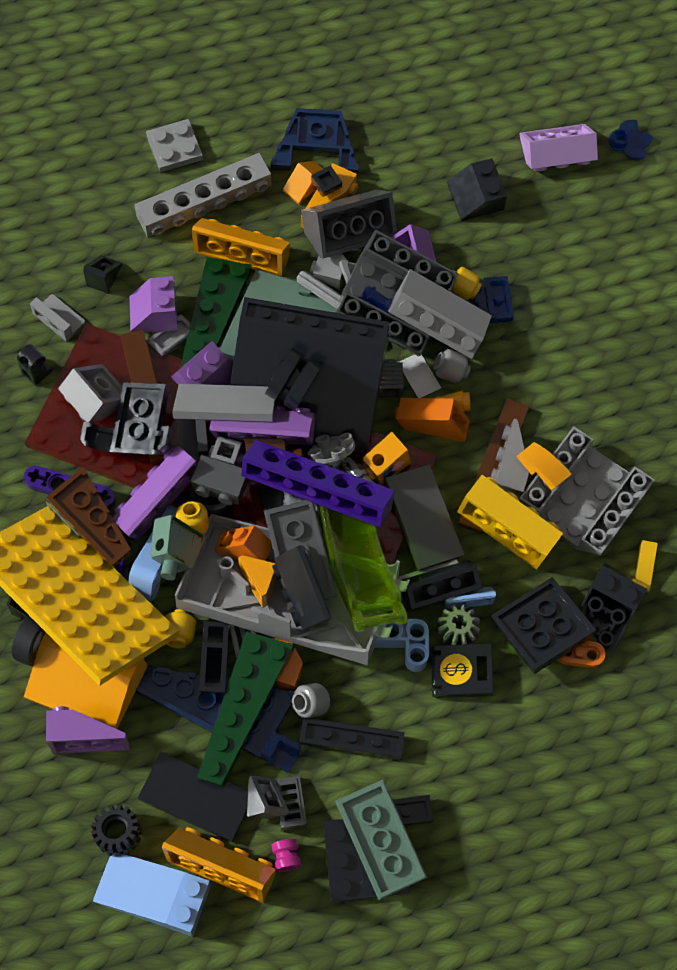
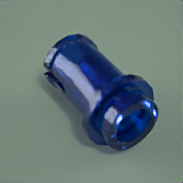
[361,285,392,312]

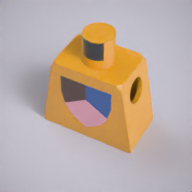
[362,432,411,485]

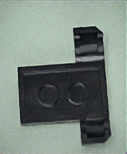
[80,382,174,455]

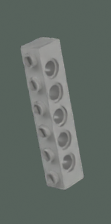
[134,153,271,238]

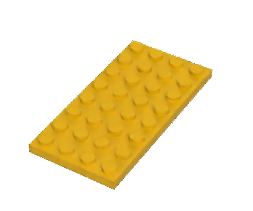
[0,507,179,686]

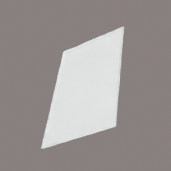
[400,354,441,398]

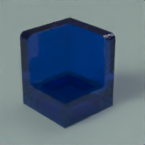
[261,731,301,773]

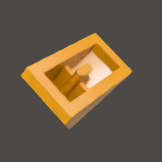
[283,161,323,205]
[238,555,277,608]

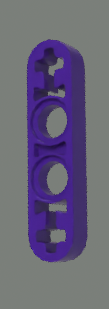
[24,466,116,510]

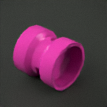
[271,839,302,872]

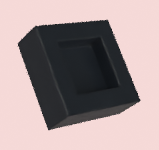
[311,165,343,197]

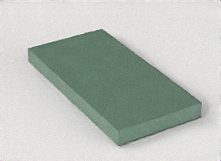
[335,779,427,900]

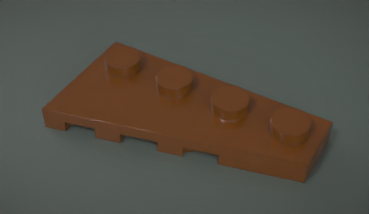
[46,466,132,569]

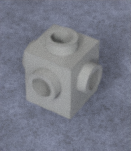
[208,436,245,468]

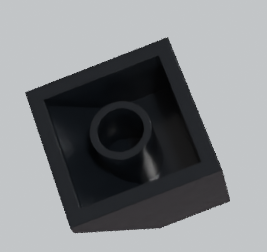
[447,158,507,221]

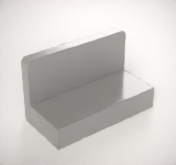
[30,294,85,342]

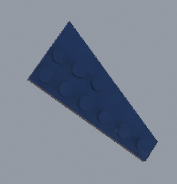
[135,665,295,760]

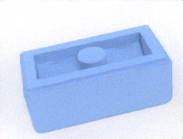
[443,587,496,610]

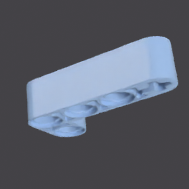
[129,505,178,602]
[374,618,429,672]

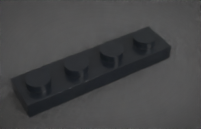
[299,718,405,760]

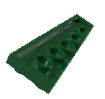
[180,257,252,368]
[197,631,295,786]

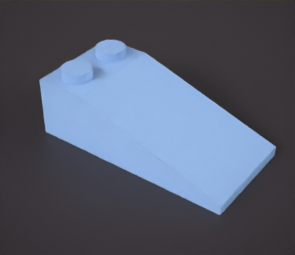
[93,853,211,937]

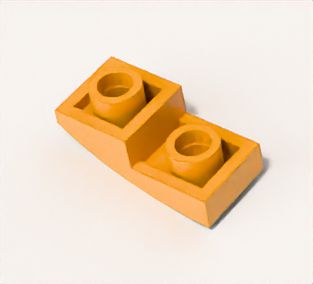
[516,442,571,491]

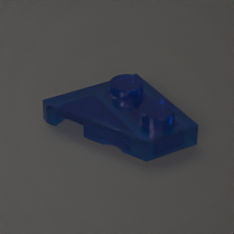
[474,276,514,323]

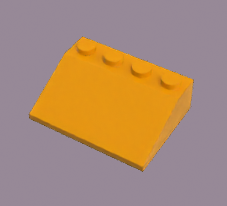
[24,633,148,729]
[162,827,276,903]

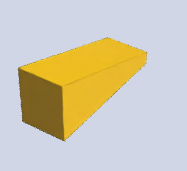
[635,540,658,592]

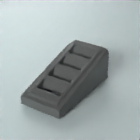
[275,776,307,832]

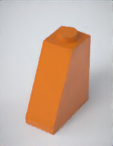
[395,398,470,442]

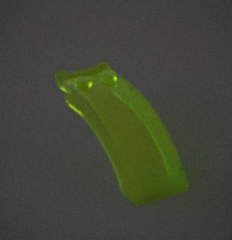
[316,504,407,632]

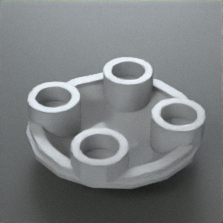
[308,433,356,464]

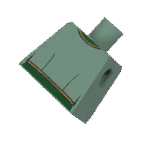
[150,515,205,580]

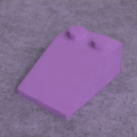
[46,706,130,754]

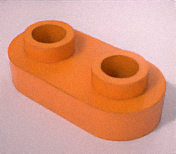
[557,641,605,668]

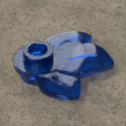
[609,120,653,160]

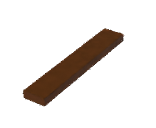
[120,330,172,464]
[458,398,529,534]

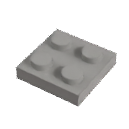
[146,119,203,173]

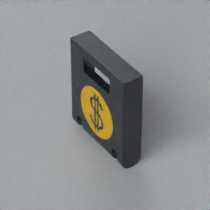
[431,644,493,698]

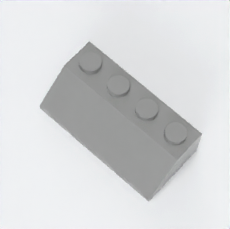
[387,269,492,359]

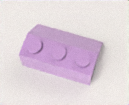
[520,124,598,171]

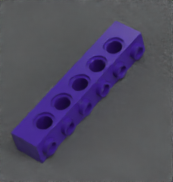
[241,440,395,527]

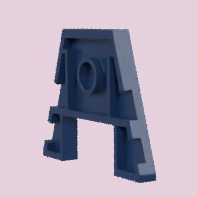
[270,108,359,175]

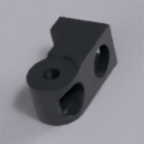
[17,344,53,386]

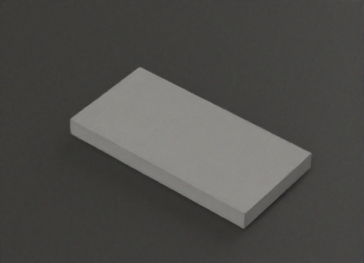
[173,384,276,422]

